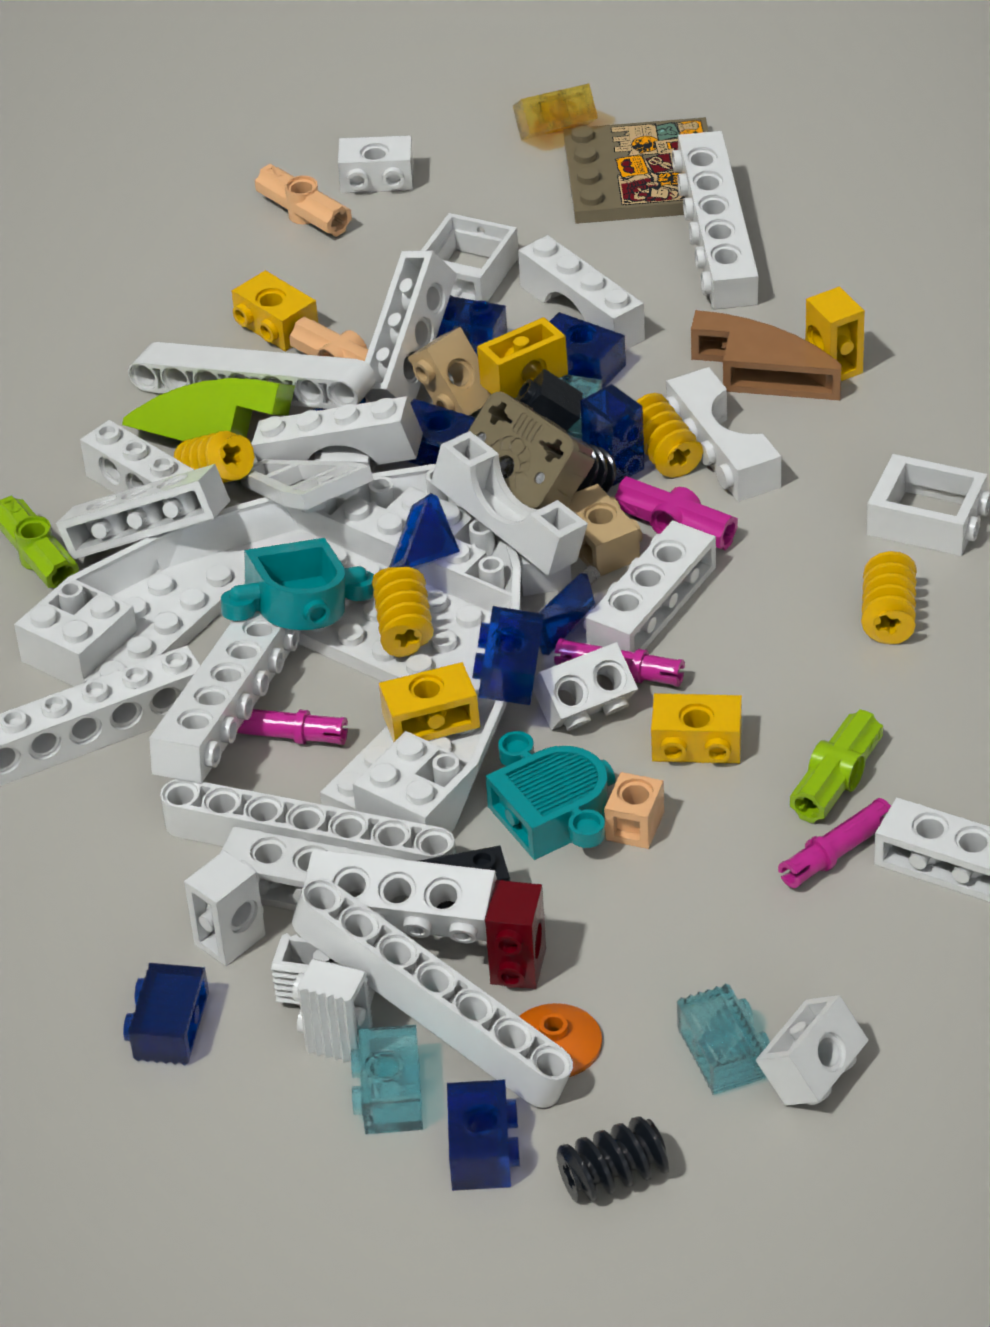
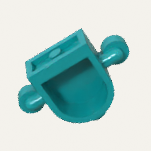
[221,538,374,630]
[486,731,616,860]

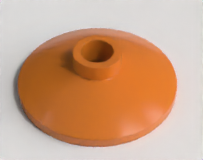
[519,1003,602,1077]

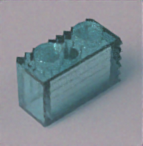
[677,983,770,1095]

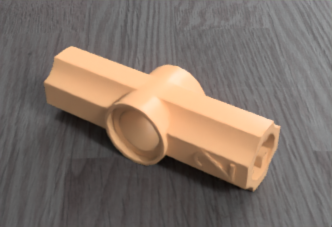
[255,164,352,237]
[289,317,369,361]

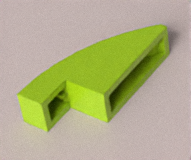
[122,378,295,441]

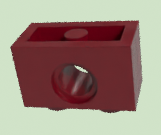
[485,880,546,989]

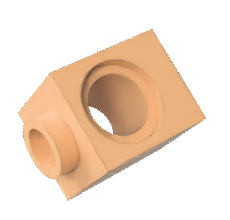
[604,772,664,849]

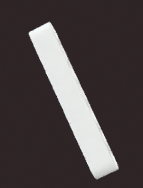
[128,342,376,409]
[160,779,456,861]
[292,878,573,1108]

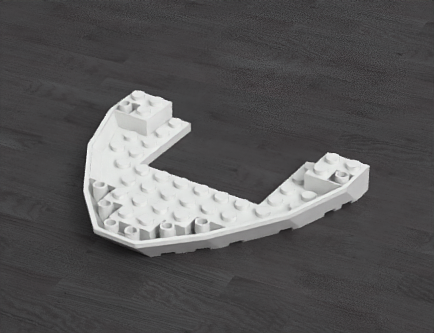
[14,464,521,832]

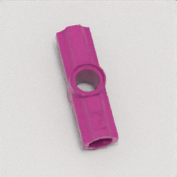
[614,476,738,550]

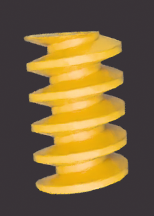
[625,393,703,478]
[173,431,255,483]
[861,551,917,645]
[372,567,434,658]

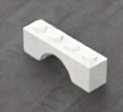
[518,235,645,356]
[666,367,781,502]
[251,396,423,465]
[431,431,588,576]

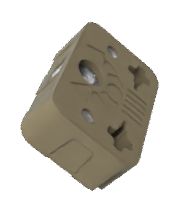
[468,391,595,510]

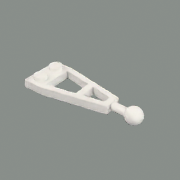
[227,459,374,513]

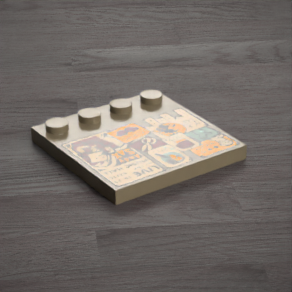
[563,117,708,224]

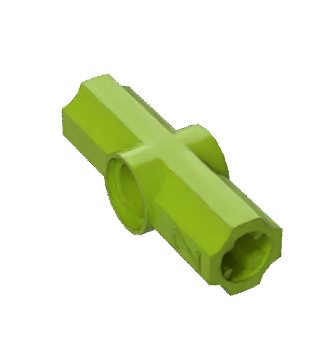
[0,495,79,588]
[790,709,883,824]

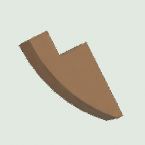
[691,310,842,401]

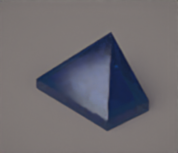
[389,493,460,569]
[531,573,597,656]

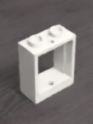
[421,213,519,309]
[866,454,990,556]

